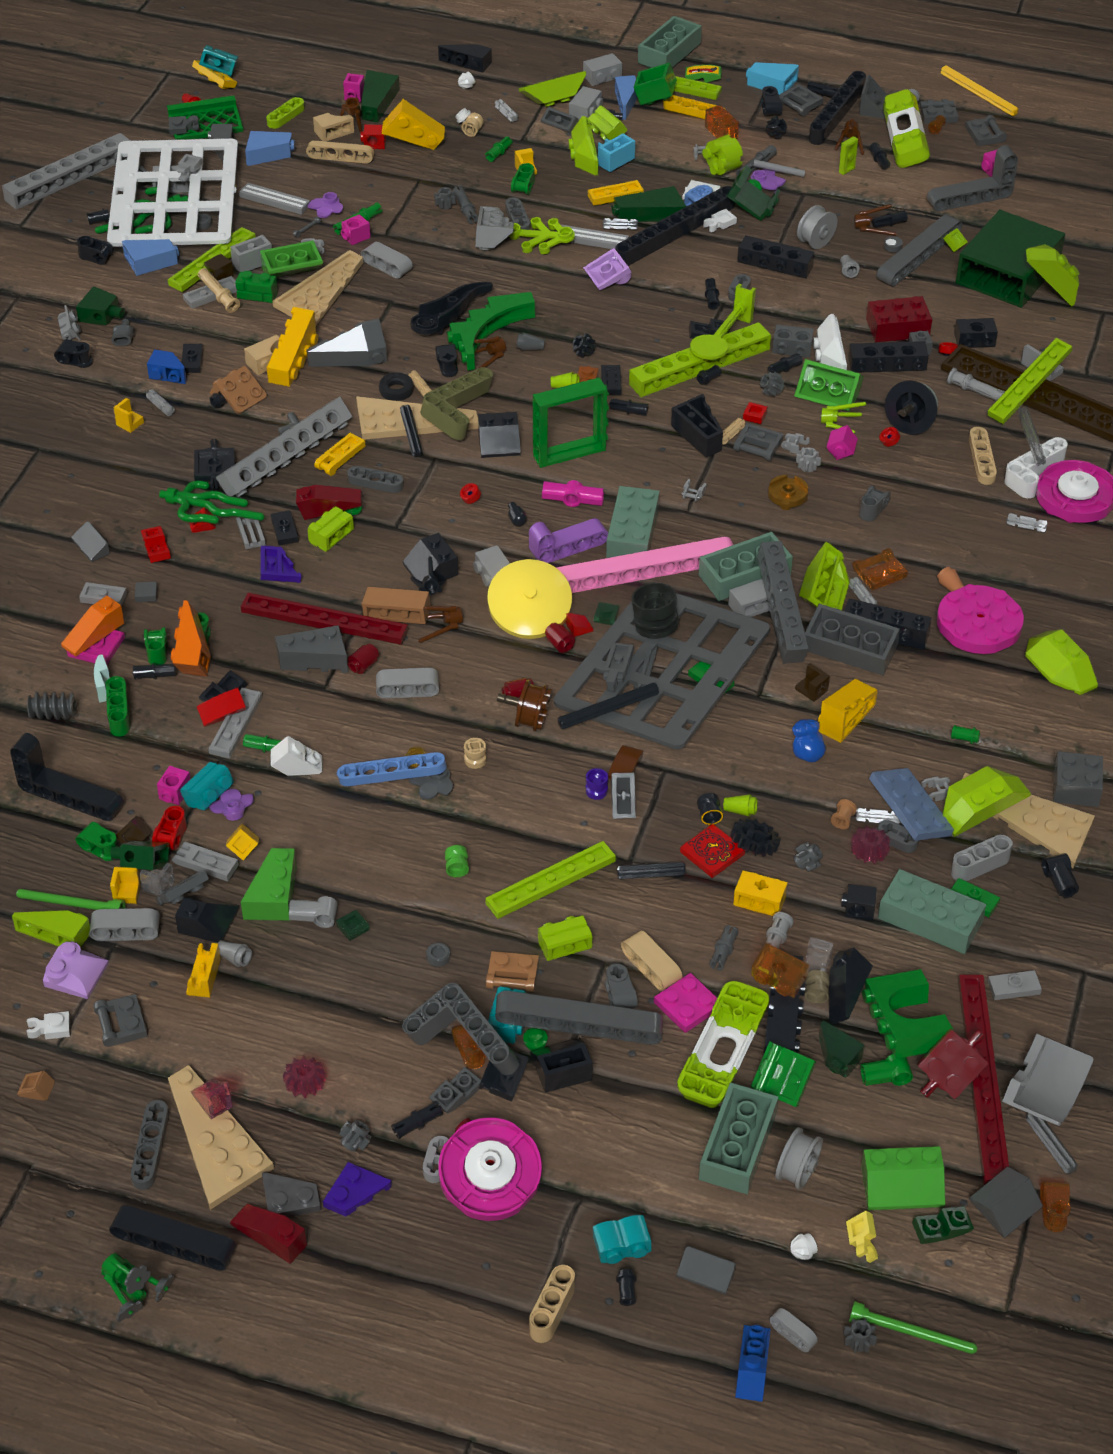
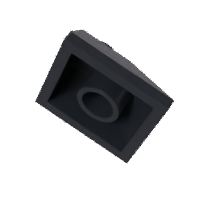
[175,895,240,943]

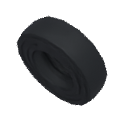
[379,372,414,401]

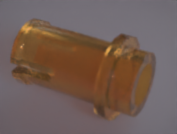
[928,115,946,134]

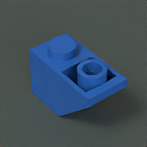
[147,349,187,384]

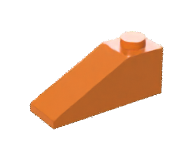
[61,595,124,657]

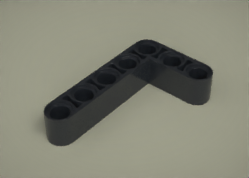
[10,733,124,821]

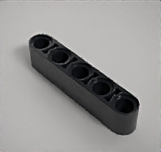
[109,1205,237,1271]

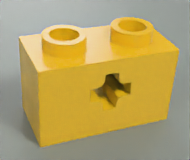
[733,870,788,916]

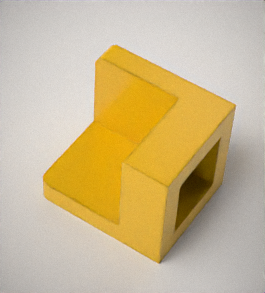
[515,148,537,175]
[113,398,144,433]
[226,824,259,860]
[110,867,141,904]

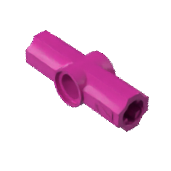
[542,480,604,507]

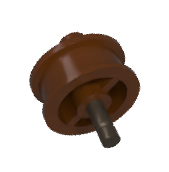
[497,680,552,732]

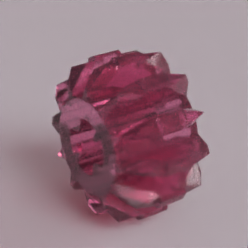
[851,825,890,865]
[283,1055,326,1099]

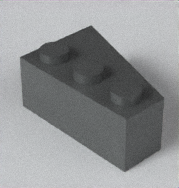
[275,626,348,673]

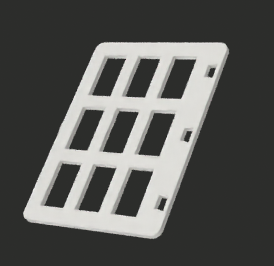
[107,139,238,247]

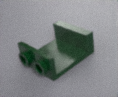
[727,166,781,221]

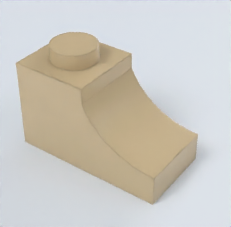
[313,113,354,142]
[244,335,280,375]

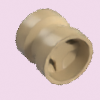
[462,113,484,137]
[464,738,486,769]

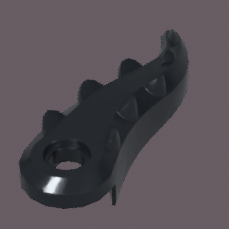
[410,282,493,336]

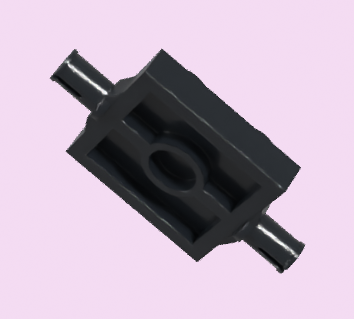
[194,439,235,490]

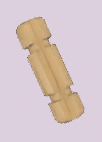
[408,370,432,397]
[722,418,745,445]

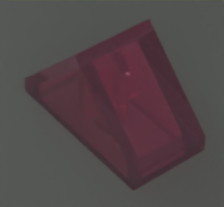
[191,1079,233,1119]

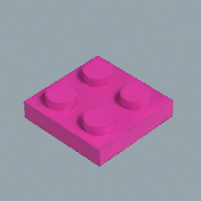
[654,973,717,1033]

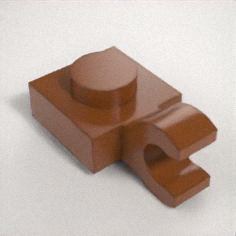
[578,366,599,382]

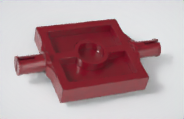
[917,1028,989,1099]

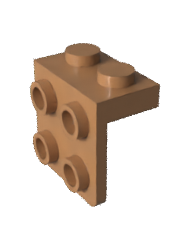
[209,366,267,414]

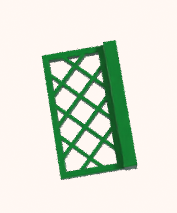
[167,95,243,140]

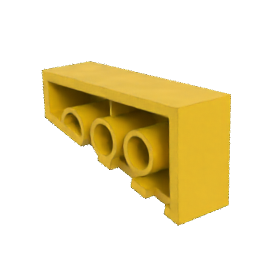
[267,307,318,387]

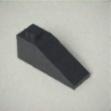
[829,947,873,1025]

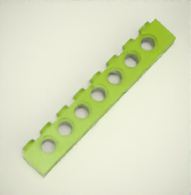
[629,322,771,397]

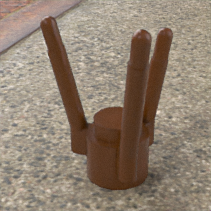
[340,97,362,132]
[834,119,864,155]
[854,204,897,236]
[474,336,506,368]
[419,606,463,643]

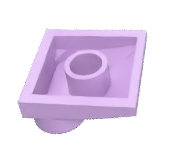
[583,248,632,290]
[43,942,109,999]

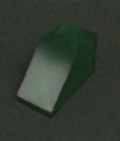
[819,1020,864,1078]

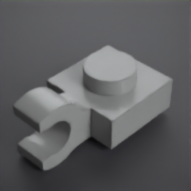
[177,154,203,182]

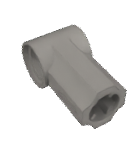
[289,896,338,928]

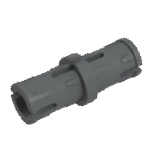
[709,925,739,971]

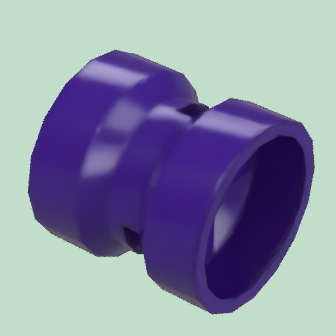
[586,768,608,800]

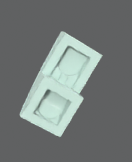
[94,655,110,703]

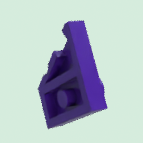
[260,546,301,583]
[323,1162,392,1217]

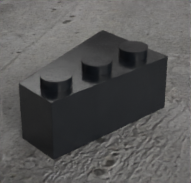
[671,394,723,457]

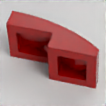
[140,526,171,563]
[196,688,246,727]

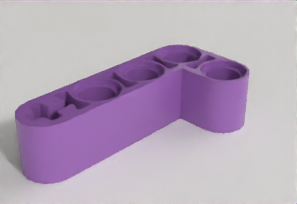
[529,518,608,563]

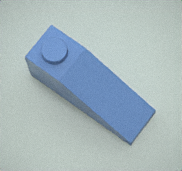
[615,75,637,120]

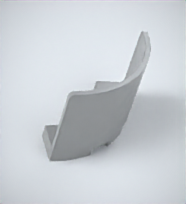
[1002,1034,1094,1126]

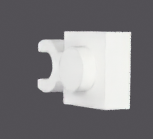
[703,209,737,232]
[27,1011,70,1039]

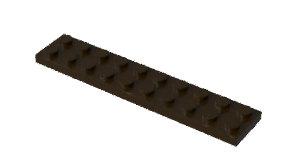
[941,344,1113,442]

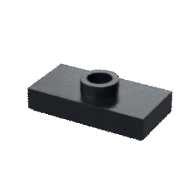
[181,343,203,373]
[601,365,622,395]
[270,510,299,546]

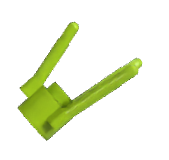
[821,402,867,434]

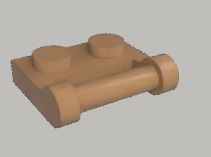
[486,951,539,993]

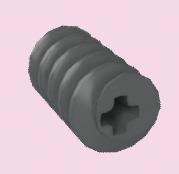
[27,692,76,720]

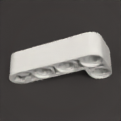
[1004,437,1068,499]

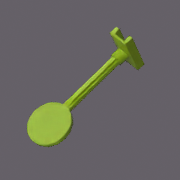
[690,283,756,360]

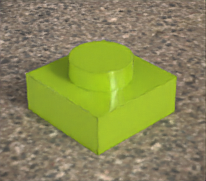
[943,228,968,252]

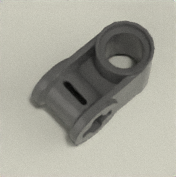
[859,485,891,521]
[605,964,638,1008]

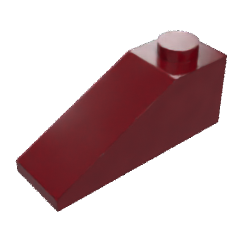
[296,485,362,520]
[230,1204,307,1264]

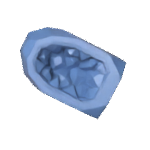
[684,185,713,206]

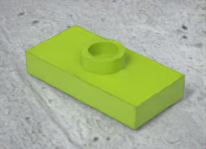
[839,136,858,175]

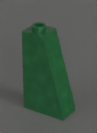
[361,70,400,123]
[611,186,686,222]

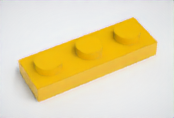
[192,60,237,89]
[588,180,644,206]

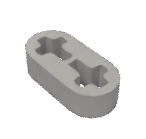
[423,1136,449,1183]
[770,1308,818,1352]

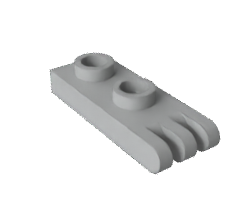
[172,842,239,882]

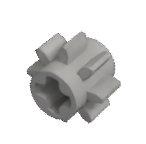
[796,447,821,472]

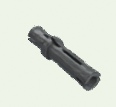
[736,145,777,176]
[453,185,478,224]

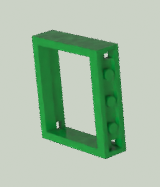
[533,377,609,468]

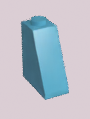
[746,62,799,95]

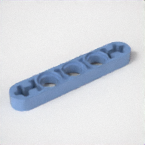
[337,752,447,786]

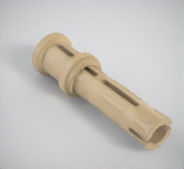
[198,268,240,313]

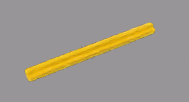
[941,65,1018,116]

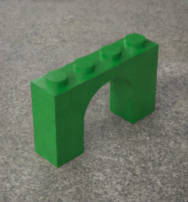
[862,969,953,1059]

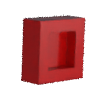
[743,402,768,424]

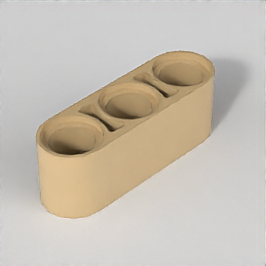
[621,930,682,991]
[529,1265,575,1343]

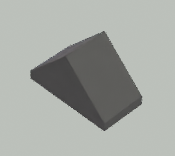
[611,773,636,819]

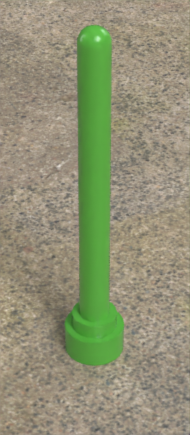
[16,889,126,910]
[849,1301,978,1354]

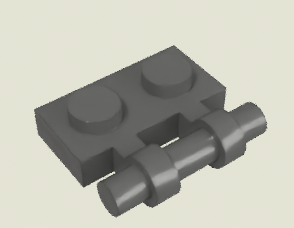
[920,99,958,124]
[156,871,209,906]

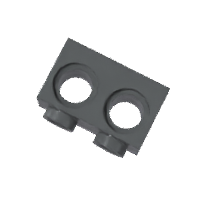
[772,324,814,358]

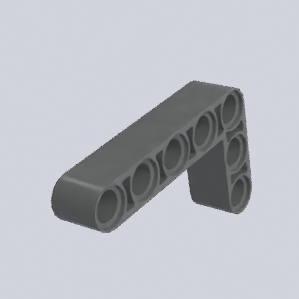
[927,145,1018,211]
[402,983,519,1075]

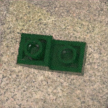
[912,1206,974,1244]

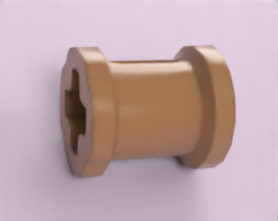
[831,799,857,830]

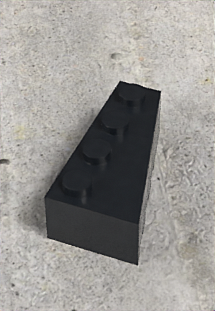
[764,953,806,1053]

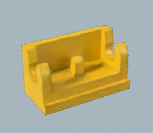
[186,943,221,998]

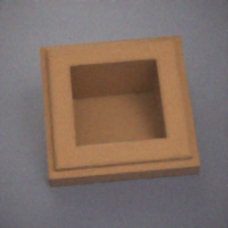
[17,1071,55,1101]

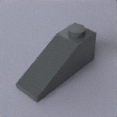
[208,124,234,162]

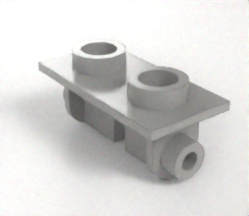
[58,305,81,341]

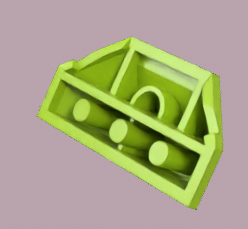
[519,71,586,107]
[568,116,598,175]
[1026,244,1079,306]
[799,542,849,610]
[1025,629,1098,695]
[943,766,1031,837]

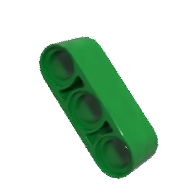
[106,676,130,737]

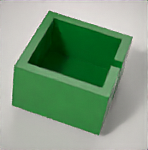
[634,62,677,105]

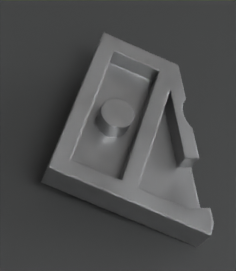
[262,1173,321,1217]

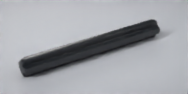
[558,682,659,730]

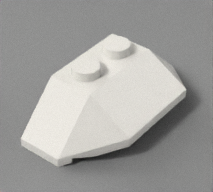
[813,314,847,370]

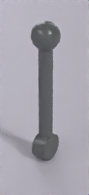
[293,217,321,238]

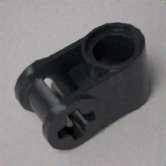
[761,86,782,116]
[77,236,114,265]
[54,339,93,368]
[435,344,458,377]

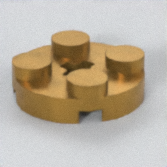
[768,475,808,510]

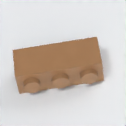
[362,587,431,624]

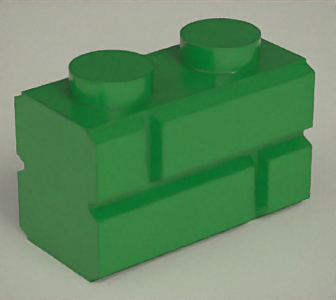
[235,271,278,303]

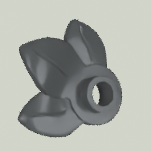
[409,767,453,800]

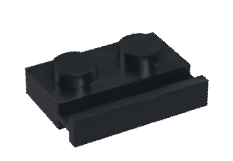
[478,1051,529,1102]

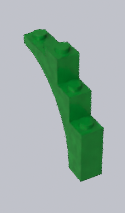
[447,292,535,370]

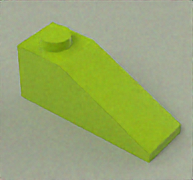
[12,910,90,948]

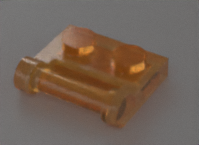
[853,548,908,591]

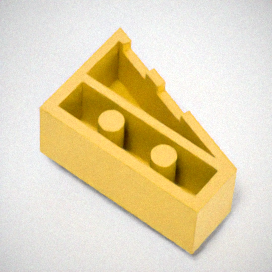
[382,99,445,150]
[818,679,878,743]

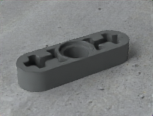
[505,197,530,230]
[347,466,403,493]

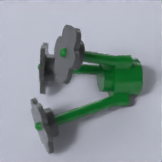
[102,1253,174,1322]

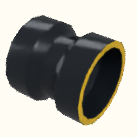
[697,793,723,825]

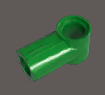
[860,1054,913,1086]

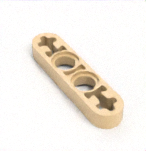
[306,141,374,163]
[969,427,997,485]

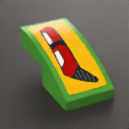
[685,65,722,83]

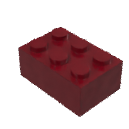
[866,296,932,343]

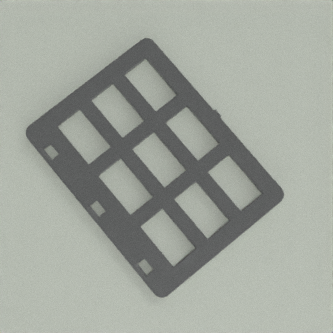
[554,593,770,749]

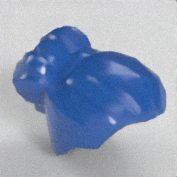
[792,719,826,762]

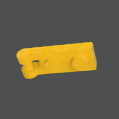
[314,433,366,476]

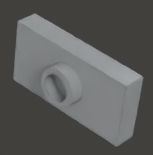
[988,970,1042,1000]

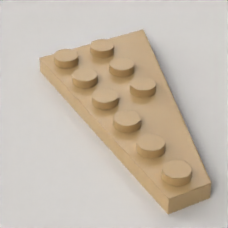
[273,250,363,325]
[356,396,478,440]
[962,773,1095,869]
[168,1065,274,1210]

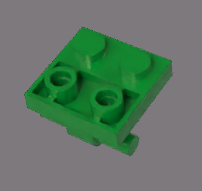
[751,1041,817,1108]

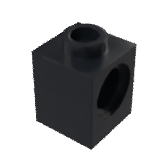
[841,884,877,920]

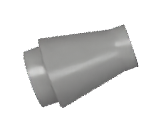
[840,255,860,278]
[218,940,252,967]

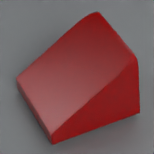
[189,507,216,533]
[566,613,593,637]

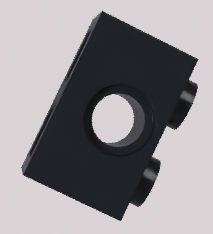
[954,318,998,348]

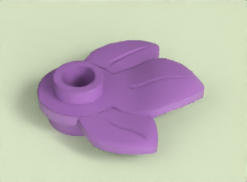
[751,169,786,190]
[308,192,343,218]
[209,789,254,821]

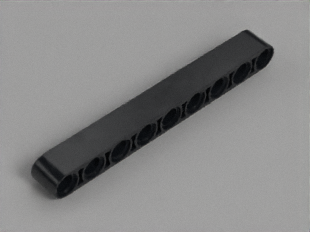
[615,186,735,266]

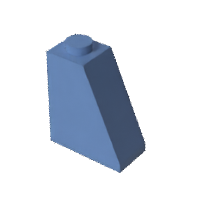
[245,131,295,166]
[122,239,179,276]

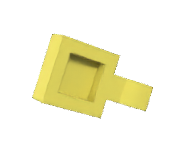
[846,1211,878,1263]

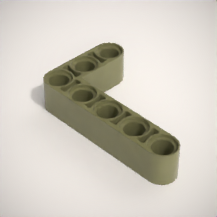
[420,367,493,440]

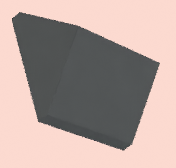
[859,75,887,119]
[969,1167,1043,1239]

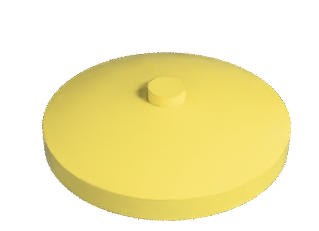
[488,559,572,639]

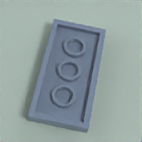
[869,768,954,841]

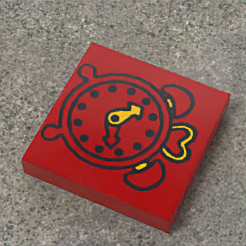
[680,824,745,878]

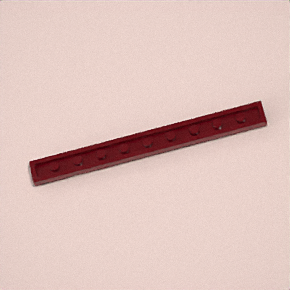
[958,974,1009,1185]

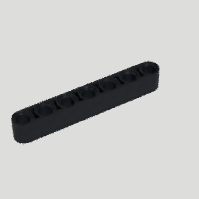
[809,71,866,145]

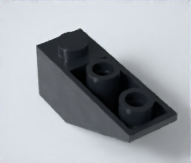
[438,44,492,73]

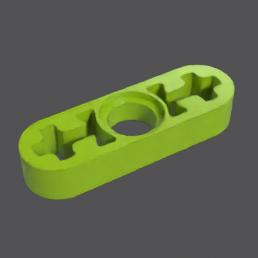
[266,97,305,129]

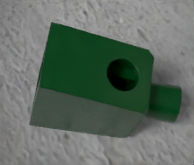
[76,286,125,326]
[111,841,170,870]

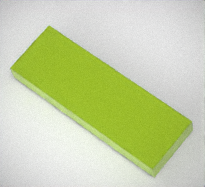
[674,76,722,100]

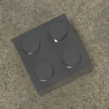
[1053,751,1103,807]

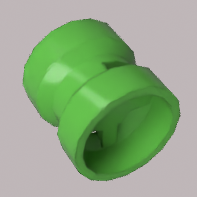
[445,845,469,878]

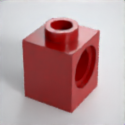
[360,124,386,149]

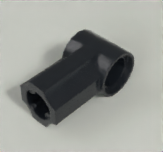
[1042,853,1079,899]

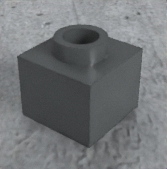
[908,331,933,355]

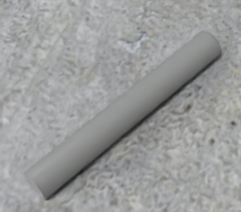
[753,159,805,177]

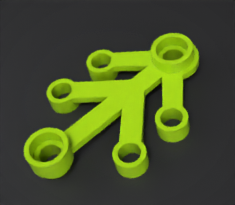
[508,217,575,254]

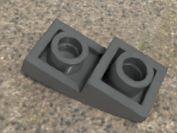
[429,1067,481,1114]

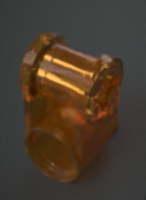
[452,1025,485,1069]
[1040,1181,1071,1232]

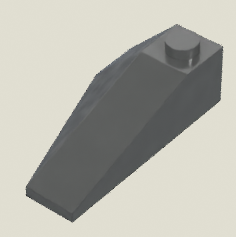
[306,318,387,367]

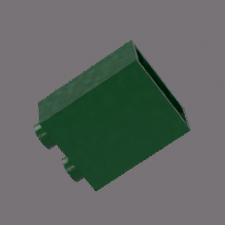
[956,209,1066,308]

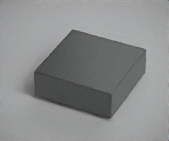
[135,582,158,602]

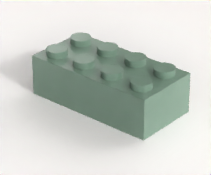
[638,16,702,68]
[606,486,660,558]
[698,531,793,601]
[878,869,987,954]
[699,1083,778,1195]

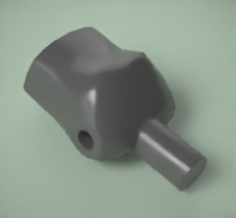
[111,319,135,346]

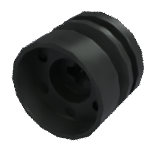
[631,582,679,638]

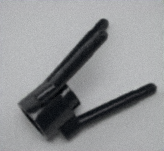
[410,556,447,595]

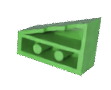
[241,848,297,921]

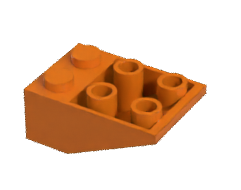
[171,600,211,676]

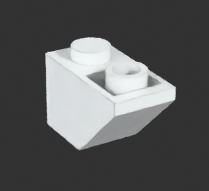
[271,736,322,776]

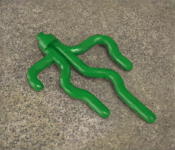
[95,187,188,234]
[159,480,265,524]

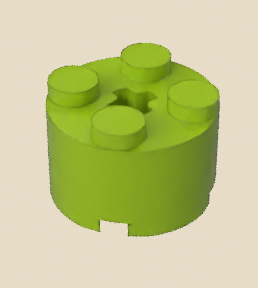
[702,134,743,175]

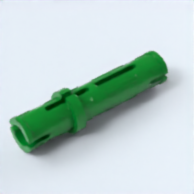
[333,202,383,235]

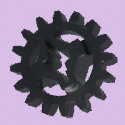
[730,818,781,857]

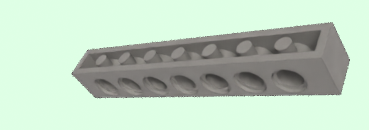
[2,133,131,210]
[216,397,353,497]

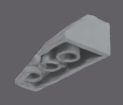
[475,206,514,250]

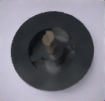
[885,380,938,435]

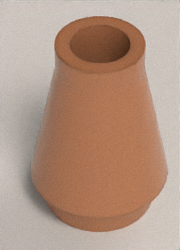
[937,567,964,592]

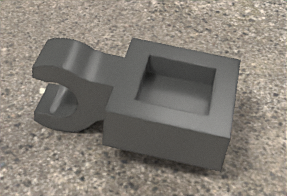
[169,116,199,135]

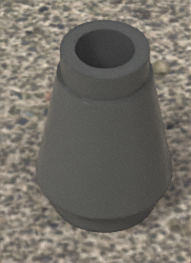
[516,332,545,351]

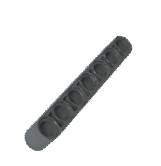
[876,214,962,287]
[495,991,662,1045]

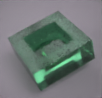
[594,602,619,625]
[336,910,369,941]

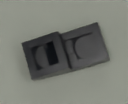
[689,318,730,339]
[198,670,248,702]

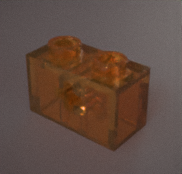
[705,105,739,139]
[751,943,809,998]

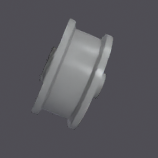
[797,205,837,249]
[775,1127,823,1190]

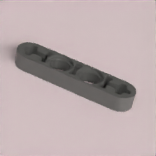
[131,1100,169,1190]

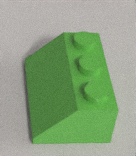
[260,240,323,278]
[794,359,864,412]
[861,1146,945,1210]

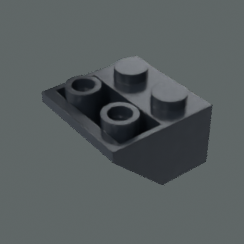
[530,1039,593,1093]

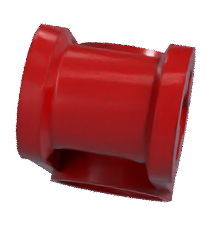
[152,806,187,851]

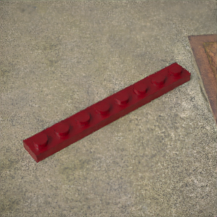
[240,593,408,645]

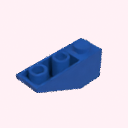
[735,1325,771,1402]

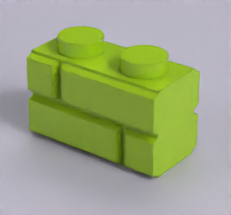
[588,105,627,141]
[308,506,354,552]
[538,915,592,961]

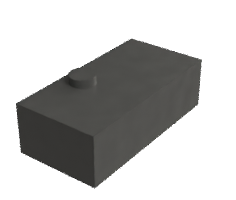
[805,604,900,676]

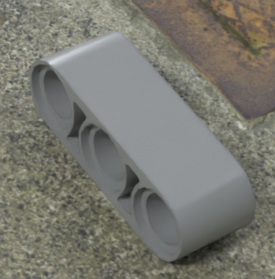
[361,241,413,279]
[376,668,439,698]
[951,835,1013,881]
[89,908,160,941]

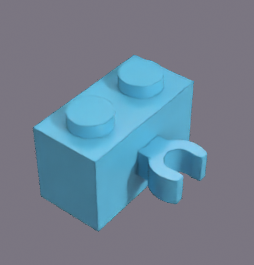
[598,134,635,172]

